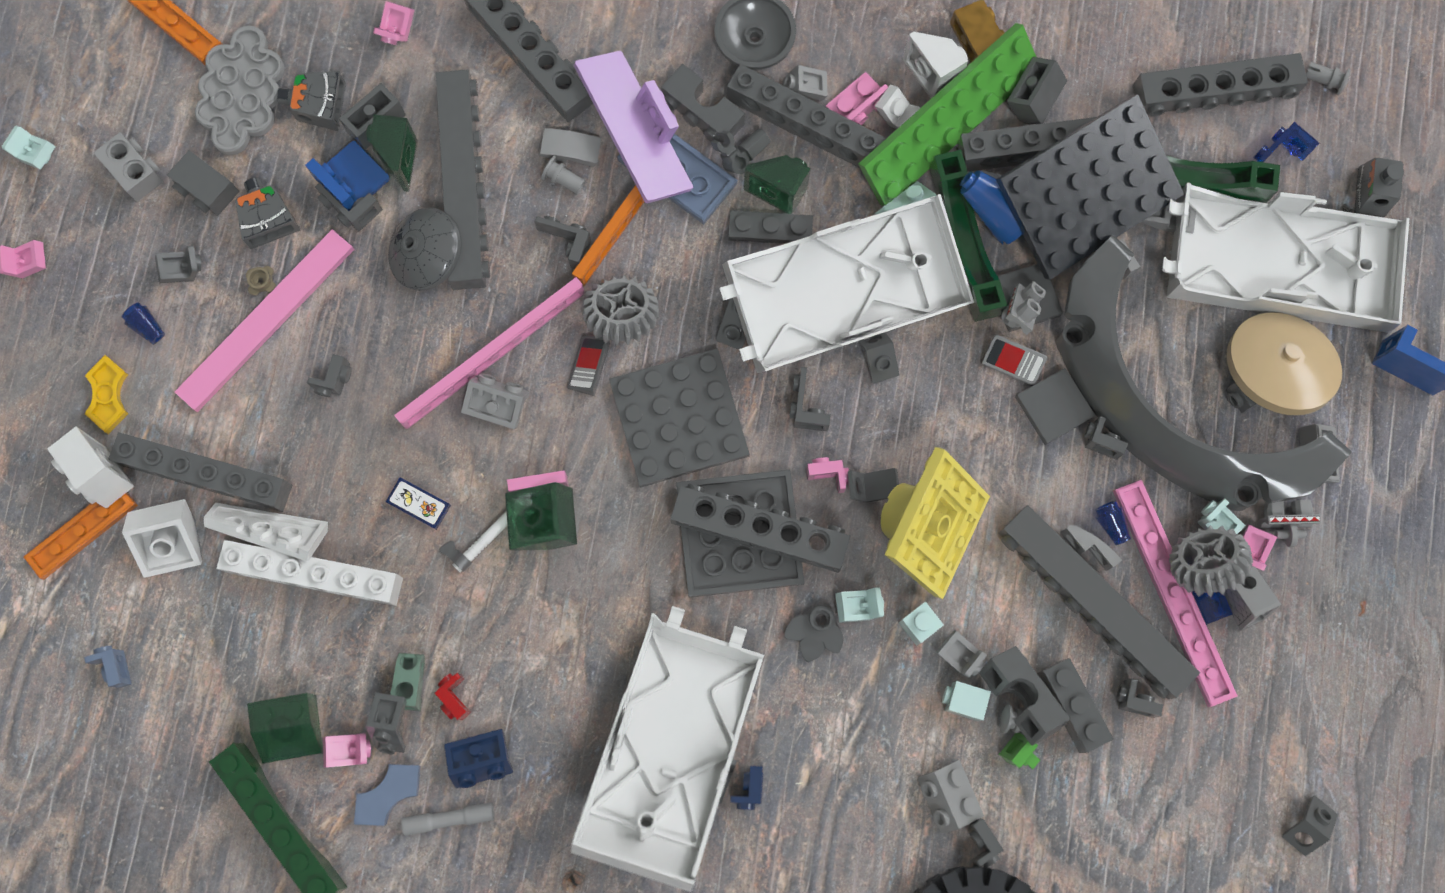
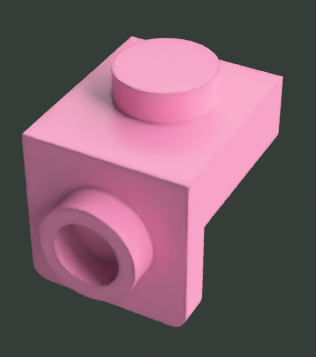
[373,1,415,45]
[0,240,46,279]
[806,457,849,493]
[1243,524,1277,571]
[323,733,371,768]

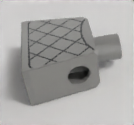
[1222,558,1281,631]

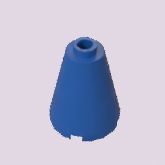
[960,171,1023,244]

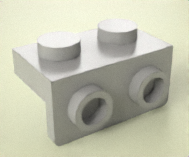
[918,760,984,834]

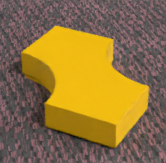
[85,355,129,435]

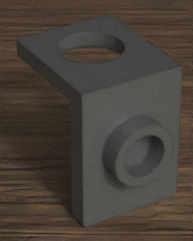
[858,332,899,383]
[848,468,899,503]
[1282,795,1338,856]

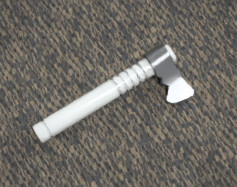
[439,500,525,572]

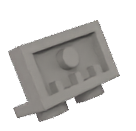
[461,374,530,429]

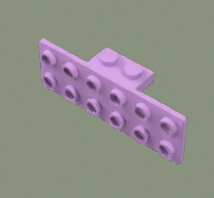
[574,51,693,203]

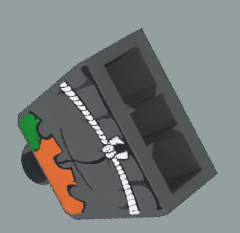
[277,71,346,131]
[1354,158,1404,218]
[235,177,301,249]

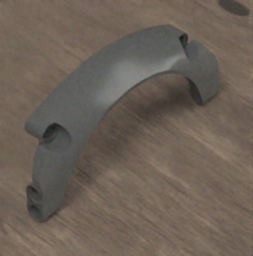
[1056,235,1352,511]

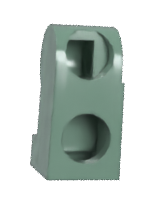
[390,653,425,711]

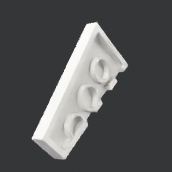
[204,503,328,562]

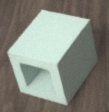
[899,602,944,646]
[942,681,991,721]

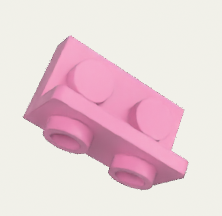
[826,72,888,125]

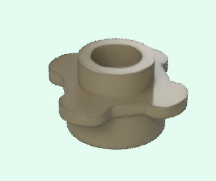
[246,266,276,296]

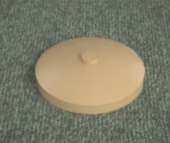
[1227,312,1342,415]

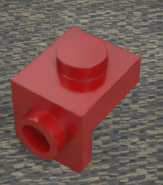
[434,673,471,721]

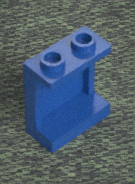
[1371,324,1445,396]

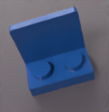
[305,141,390,211]

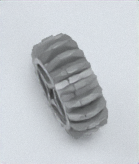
[582,274,659,346]
[1169,525,1253,597]

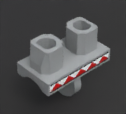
[1002,282,1046,335]
[1258,500,1321,547]

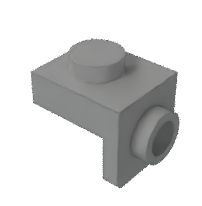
[935,630,987,678]

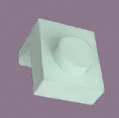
[2,126,55,170]
[1197,499,1246,534]
[835,588,884,623]

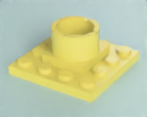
[881,447,990,599]

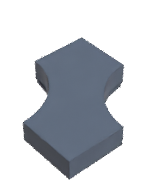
[354,764,421,826]

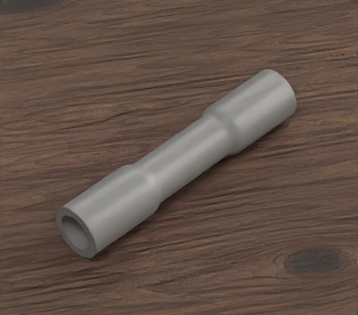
[402,802,495,836]

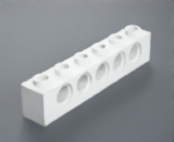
[216,540,403,606]

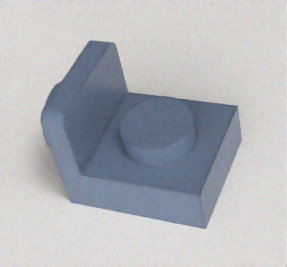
[84,646,132,688]

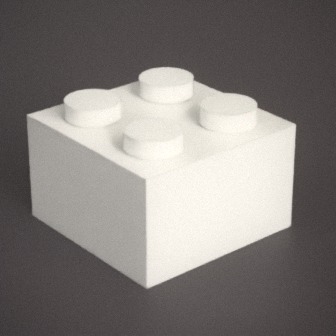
[47,427,134,508]

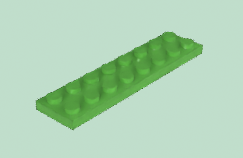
[858,23,1036,206]

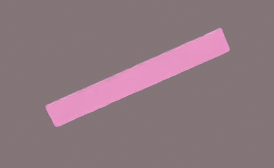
[175,229,354,412]
[394,277,585,429]
[1113,480,1237,707]

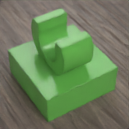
[999,732,1040,770]

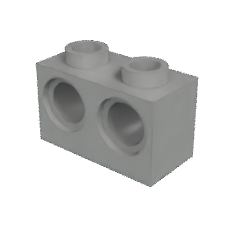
[93,132,163,202]

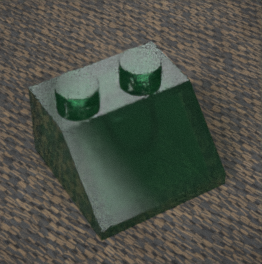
[367,115,418,192]
[744,155,811,214]
[505,482,577,551]
[247,693,323,764]

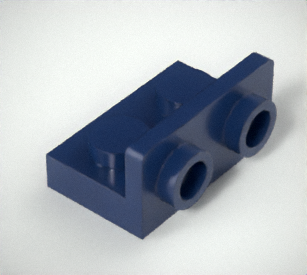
[444,729,513,788]
[730,766,764,810]

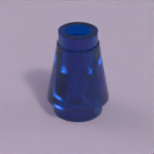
[122,302,165,345]
[1095,500,1131,545]

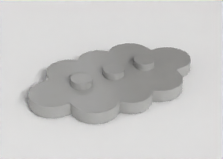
[195,26,285,156]

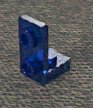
[1253,121,1320,162]

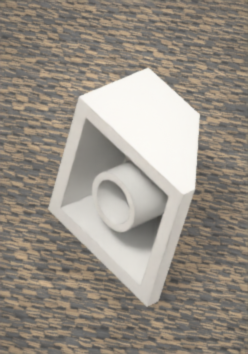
[902,32,968,98]
[122,499,202,578]

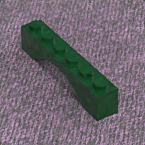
[930,150,1007,322]
[1166,155,1280,203]
[209,743,347,893]

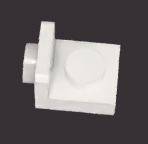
[875,85,920,129]

